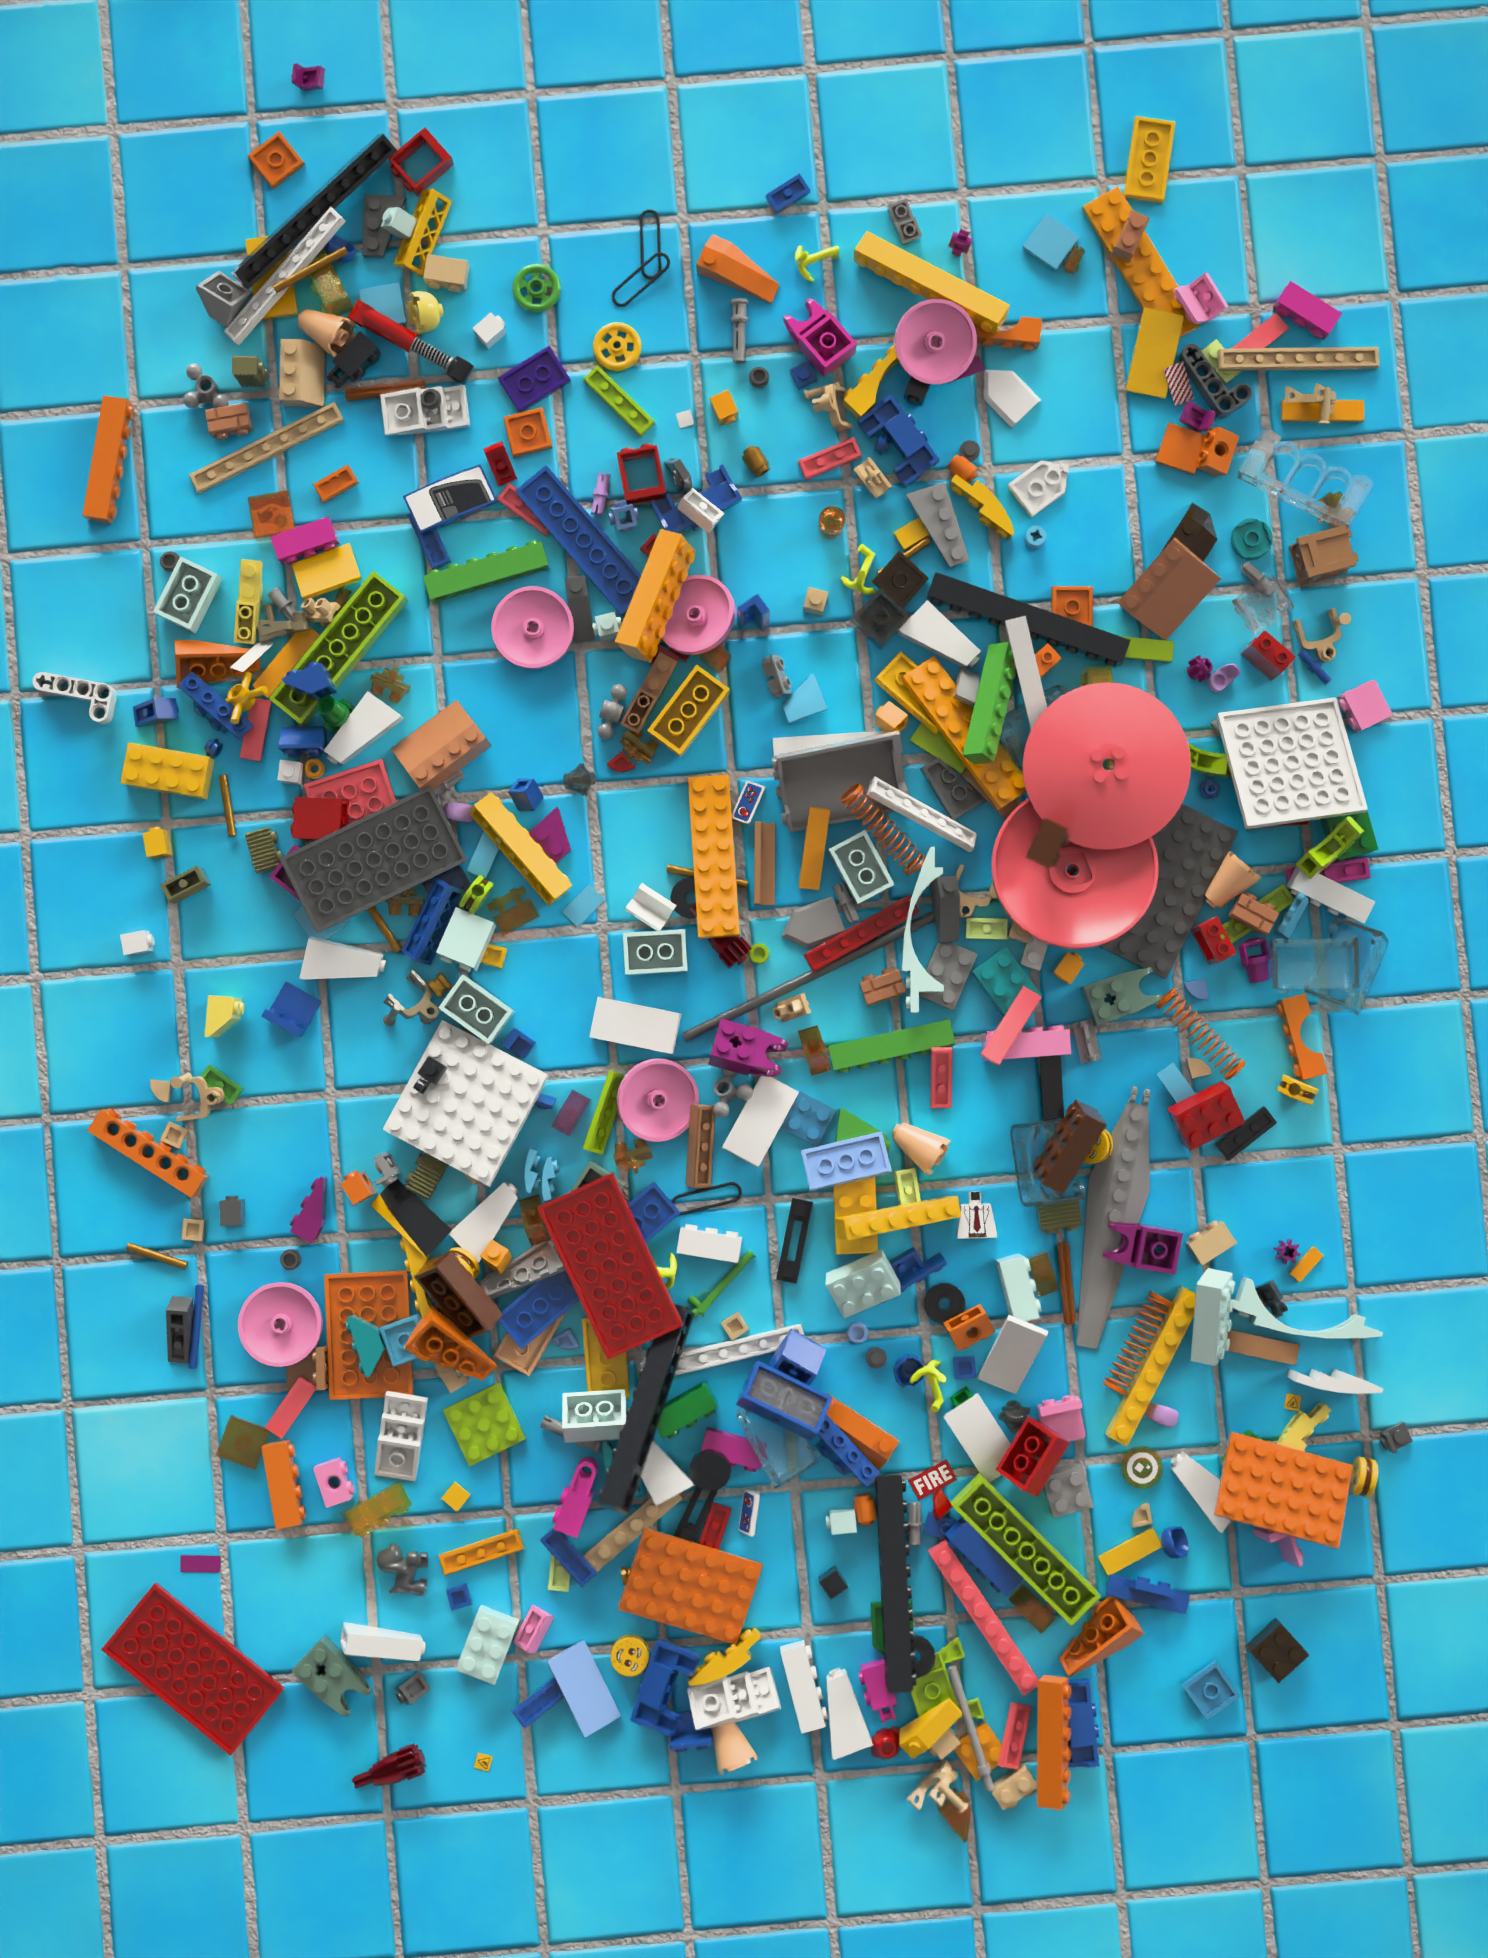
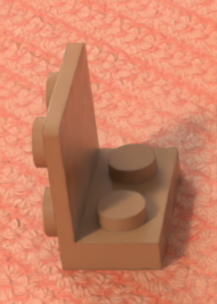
[287,1345,329,1390]

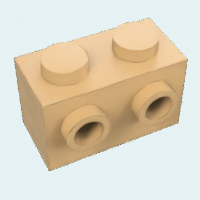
[991,1762,1037,1810]

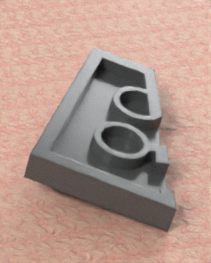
[362,195,407,258]
[664,458,692,495]
[920,758,986,820]

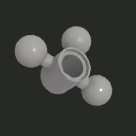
[183,363,229,409]
[597,684,627,740]
[713,1069,753,1118]

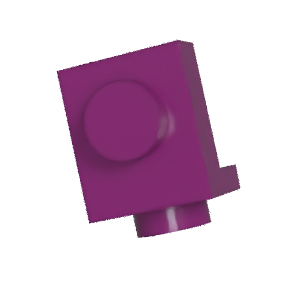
[291,63,325,91]
[1179,402,1216,432]

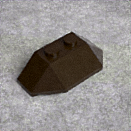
[1158,503,1218,562]

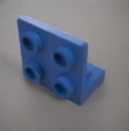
[261,982,322,1037]
[669,1711,712,1752]

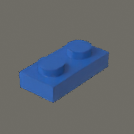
[765,173,811,215]

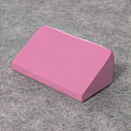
[513,1605,554,1654]

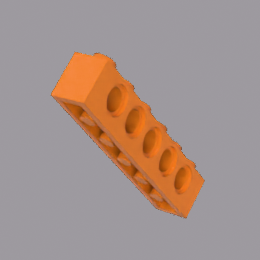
[87,1108,209,1198]

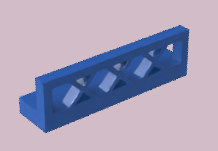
[737,593,770,631]
[401,878,466,965]

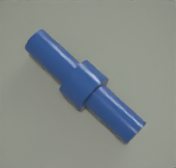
[1298,649,1331,685]

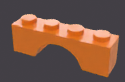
[973,317,1042,351]
[1276,993,1328,1080]

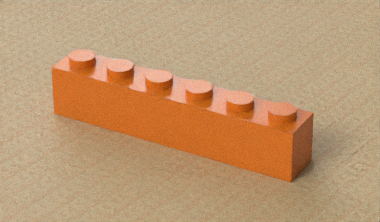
[82,395,134,524]
[1037,1675,1071,1811]

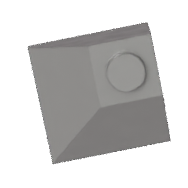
[196,271,253,326]

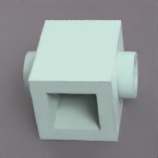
[592,612,622,641]

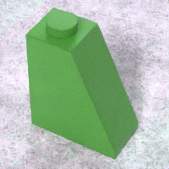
[835,1109,890,1152]

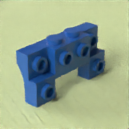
[857,394,940,488]
[650,464,742,534]
[630,1639,701,1737]
[1068,1678,1100,1767]

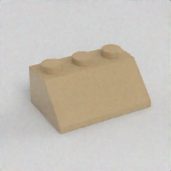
[279,339,326,407]

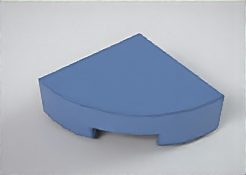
[1184,979,1209,1000]
[551,1328,580,1349]

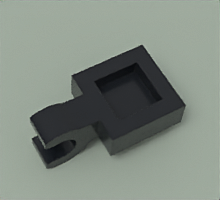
[413,1056,447,1094]
[1255,1280,1288,1318]

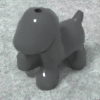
[376,1543,428,1596]

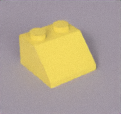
[205,995,245,1038]

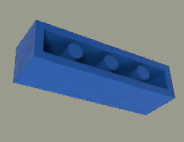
[945,1517,1024,1596]

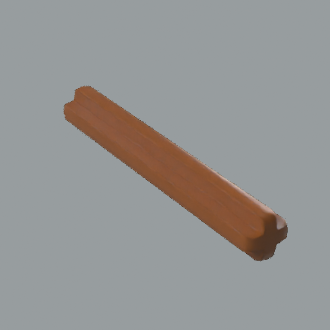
[345,379,426,401]
[1057,1242,1076,1325]

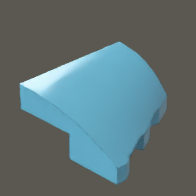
[782,674,827,725]
[1274,893,1309,940]

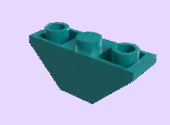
[345,1314,386,1378]

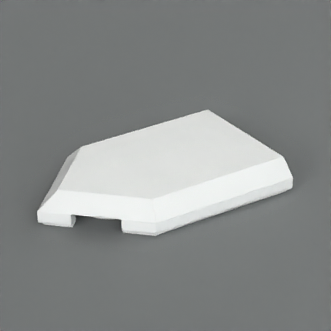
[983,370,1041,428]
[1008,461,1069,518]

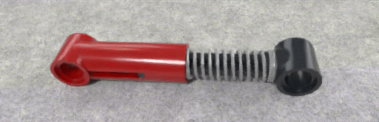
[347,299,474,385]

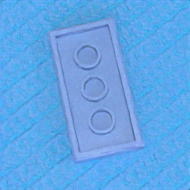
[801,1132,892,1192]
[547,1640,621,1737]

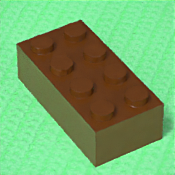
[1025,818,1070,868]
[1033,1099,1107,1195]
[414,1251,503,1338]

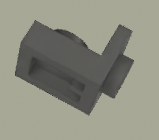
[1380,1422,1413,1454]
[395,1672,431,1705]

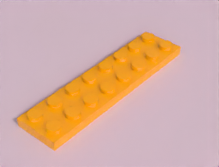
[1082,186,1201,339]
[901,656,1026,810]
[688,775,740,939]

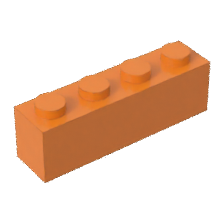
[261,1439,306,1530]

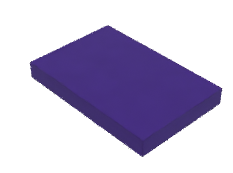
[498,346,571,413]

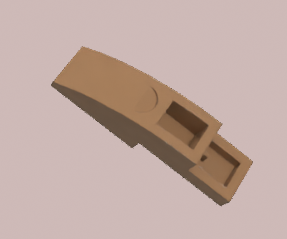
[620,652,678,734]

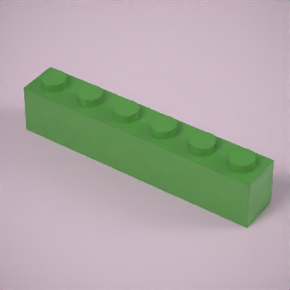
[423,540,550,604]
[962,642,1016,764]
[827,1019,955,1073]

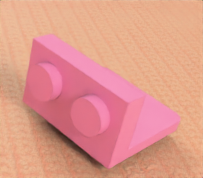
[1174,273,1229,324]
[1337,680,1392,734]
[1037,1395,1086,1442]
[1252,1527,1303,1567]

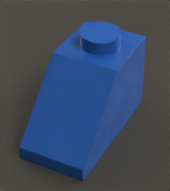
[133,698,179,727]

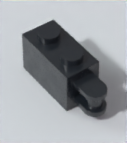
[326,331,381,389]

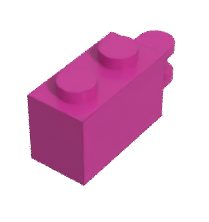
[858,1658,897,1723]

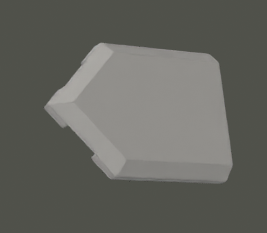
[782,896,845,949]

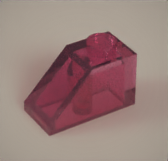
[551,1090,591,1136]

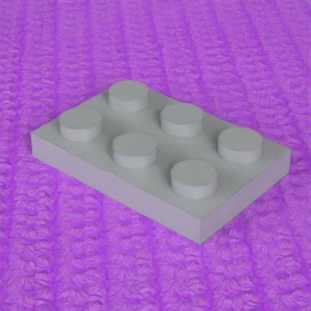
[919,942,978,1011]

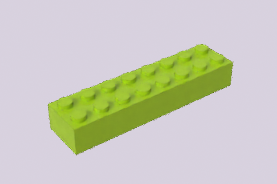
[269,571,408,726]
[950,1472,1101,1626]

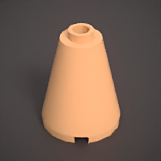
[298,309,356,357]
[1205,851,1261,908]
[892,1123,951,1176]
[711,1723,758,1775]

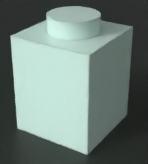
[381,207,418,239]
[826,1508,857,1535]

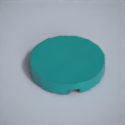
[1230,518,1273,560]

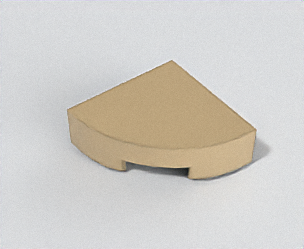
[1186,1058,1212,1079]
[150,1079,172,1103]
[1131,1502,1153,1528]

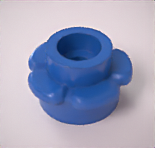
[874,435,890,455]
[204,738,223,758]
[1200,779,1220,799]

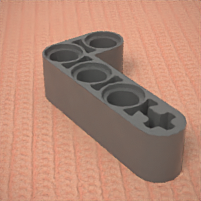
[1179,344,1252,419]

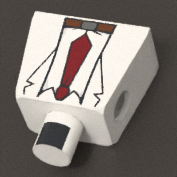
[956,1191,997,1239]

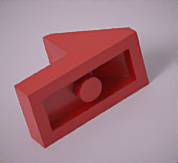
[483,441,517,486]

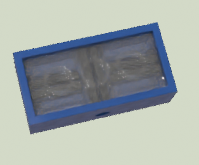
[736,1360,833,1441]

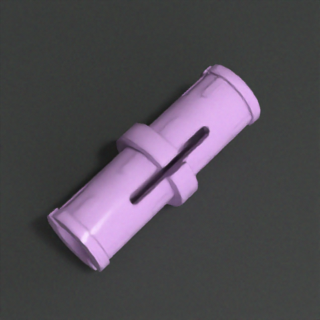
[591,473,611,516]

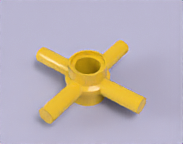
[225,672,268,724]

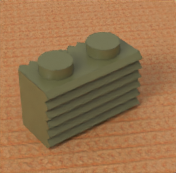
[232,356,269,388]
[245,827,283,875]
[161,866,211,904]
[405,1152,448,1200]
[1035,1199,1082,1234]

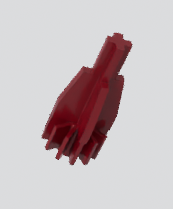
[690,904,752,969]
[352,1744,426,1789]

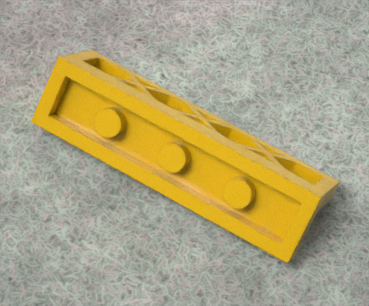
[393,189,452,276]

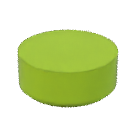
[749,943,769,964]

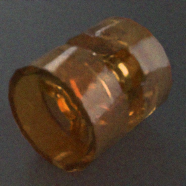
[818,506,846,539]

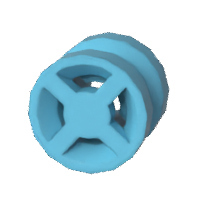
[1025,525,1046,550]

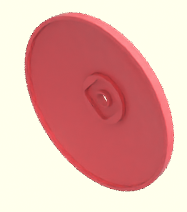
[1022,682,1191,850]
[991,798,1159,949]

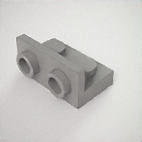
[374,1151,401,1186]

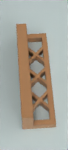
[754,821,775,906]

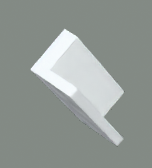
[625,883,677,931]

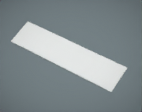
[230,641,274,672]

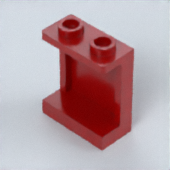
[1241,630,1295,681]
[290,797,349,840]

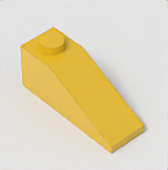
[899,1698,962,1759]

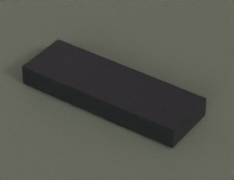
[1039,1056,1064,1119]
[1215,1106,1277,1161]

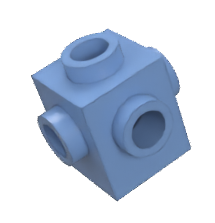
[608,501,639,532]

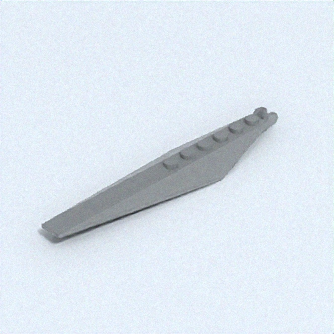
[1076,1086,1150,1349]

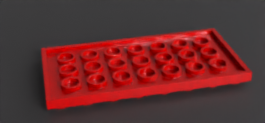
[537,1172,684,1360]
[101,1582,285,1756]

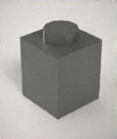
[219,1195,245,1226]

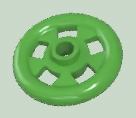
[512,264,561,312]

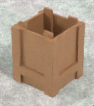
[1288,525,1359,586]

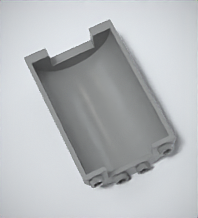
[771,730,909,833]

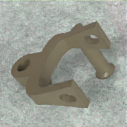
[257,603,310,643]
[383,969,439,1026]

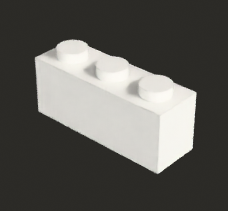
[676,1224,742,1263]

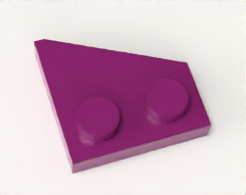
[529,807,571,864]

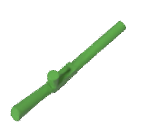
[687,1250,756,1319]

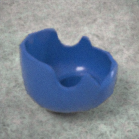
[325,235,356,264]
[893,1355,924,1387]
[1160,1526,1189,1559]

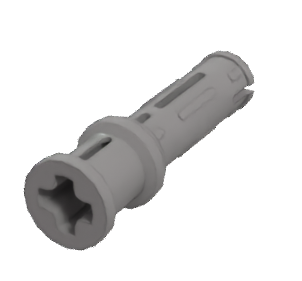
[730,298,749,364]
[540,1415,603,1454]

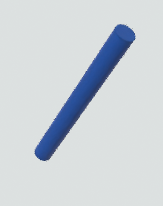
[188,1285,204,1369]

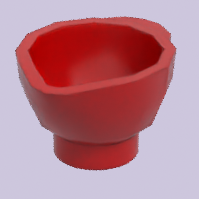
[871,1727,901,1759]

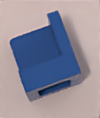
[508,779,544,811]
[502,1028,536,1058]

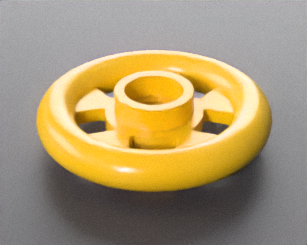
[593,323,642,371]

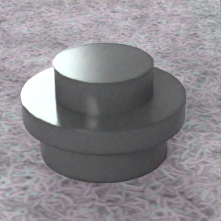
[749,367,769,388]
[421,389,441,410]
[959,440,980,461]
[160,551,180,572]
[280,1249,301,1270]
[866,1347,887,1368]

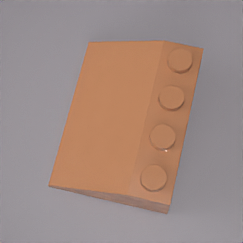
[1117,537,1222,640]
[391,699,492,790]

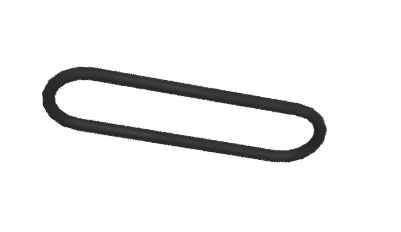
[639,209,661,279]
[612,252,670,307]
[672,1182,742,1215]

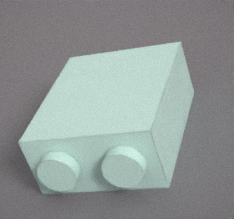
[436,907,496,972]

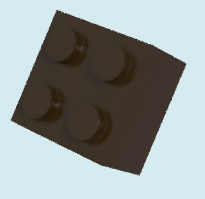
[1245,1618,1309,1683]

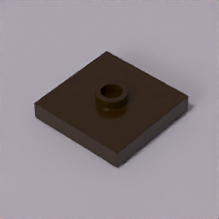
[871,551,929,609]

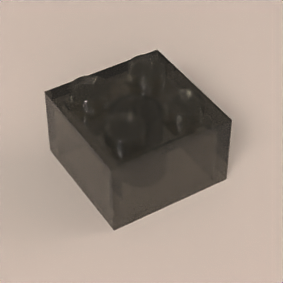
[851,588,911,650]

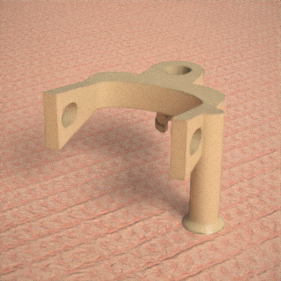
[805,382,853,432]
[1284,383,1336,425]
[1292,608,1351,662]
[955,864,998,918]
[170,1073,225,1122]
[906,1759,968,1813]

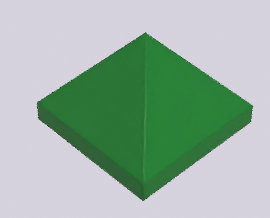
[950,1386,973,1407]

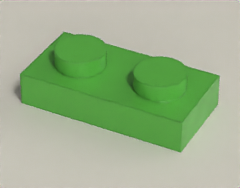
[201,1064,244,1105]

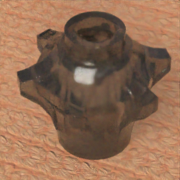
[563,763,596,796]
[997,1400,1030,1433]

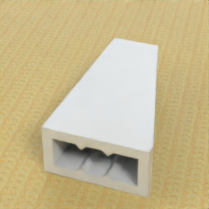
[898,600,981,668]
[324,691,403,765]
[299,936,386,980]
[449,1182,519,1263]
[641,1440,695,1506]
[1170,1451,1231,1533]
[340,1622,425,1661]
[826,1668,873,1760]

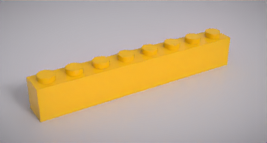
[854,231,1010,335]
[1105,1286,1196,1446]

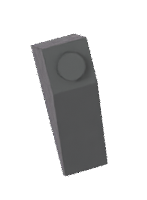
[564,575,596,644]
[929,876,960,943]
[166,1296,193,1364]

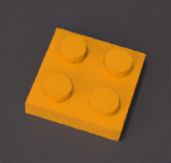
[954,1720,1002,1781]

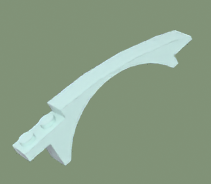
[901,847,944,1014]
[1230,1276,1383,1338]

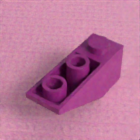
[290,1176,327,1243]

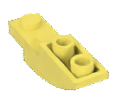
[234,559,264,644]
[1277,1402,1331,1452]

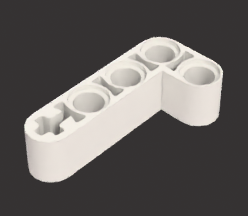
[33,672,117,725]

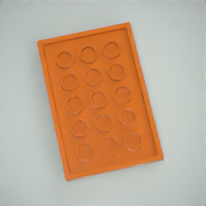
[324,1270,414,1400]
[1214,1432,1353,1549]
[618,1527,763,1645]

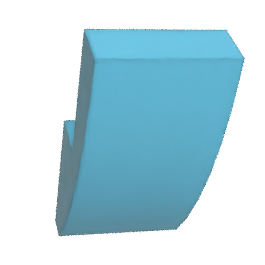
[466,832,499,879]
[1156,1063,1195,1104]
[524,1148,541,1193]
[542,1156,559,1201]

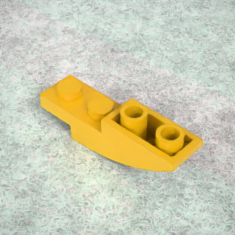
[949,474,1015,540]
[688,1627,761,1686]

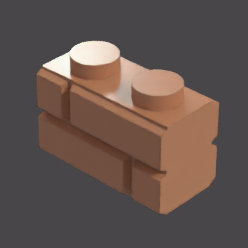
[1111,210,1150,263]
[205,402,253,440]
[1227,892,1279,936]
[859,967,907,1007]

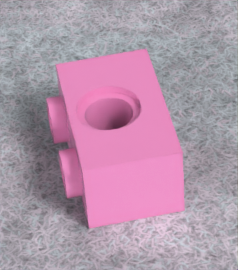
[313,1457,355,1508]

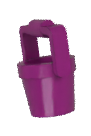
[1238,937,1270,983]

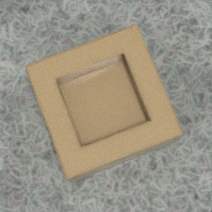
[160,1121,189,1149]
[181,1218,206,1241]
[721,1311,749,1340]

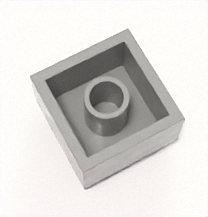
[1043,1462,1094,1518]

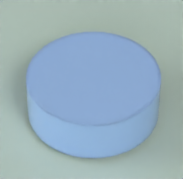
[847,1322,868,1343]

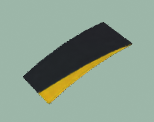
[371,1179,452,1257]

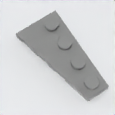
[905,482,970,568]
[479,1237,566,1299]

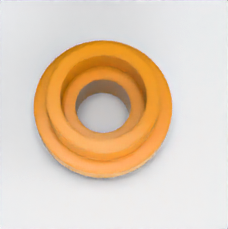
[304,758,325,779]

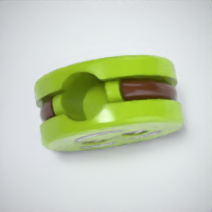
[459,875,494,914]

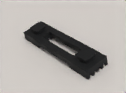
[776,1198,813,1284]
[674,1486,718,1542]

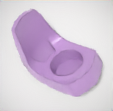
[1206,664,1240,693]
[441,802,473,823]
[1144,1403,1179,1428]

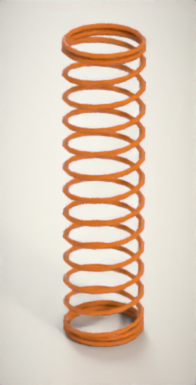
[840,783,926,875]
[1155,988,1246,1080]
[1102,1291,1173,1395]

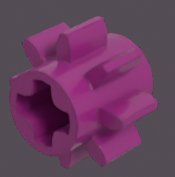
[948,229,973,257]
[1187,655,1213,682]
[1273,1239,1301,1265]

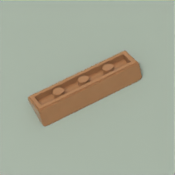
[685,1104,715,1188]

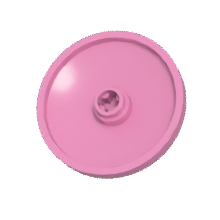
[894,299,977,384]
[662,575,736,655]
[491,586,574,669]
[617,1059,699,1142]
[238,1282,323,1367]

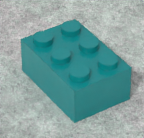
[970,947,1043,1017]

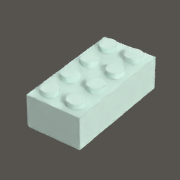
[1191,1268,1235,1366]

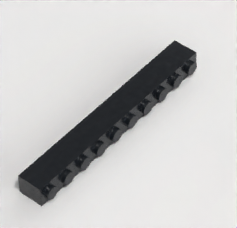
[230,134,397,289]
[927,572,1131,668]
[598,1304,695,1514]
[875,1474,916,1693]

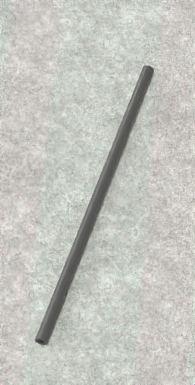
[683,911,935,1042]

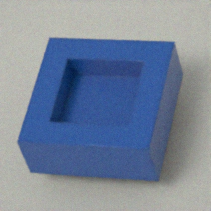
[790,361,817,390]
[953,1356,976,1379]
[446,1583,472,1611]

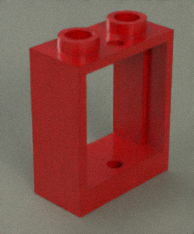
[388,127,454,197]
[617,444,666,504]
[1190,916,1237,965]

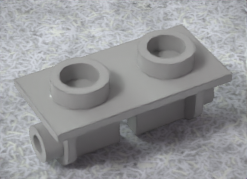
[762,654,792,699]
[1072,1019,1101,1064]

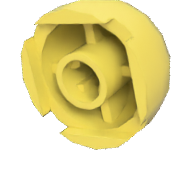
[407,291,443,334]

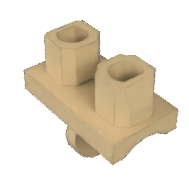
[853,457,892,500]
[301,598,341,627]
[772,993,811,1022]

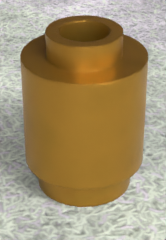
[742,446,770,478]

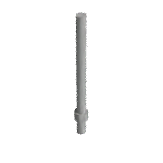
[948,1665,994,1791]

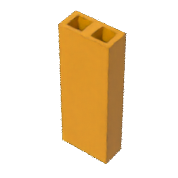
[1289,1246,1324,1282]

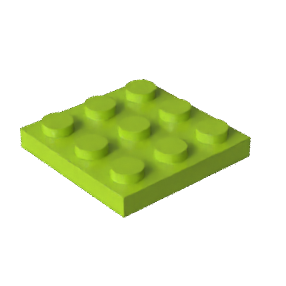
[443,1382,526,1467]

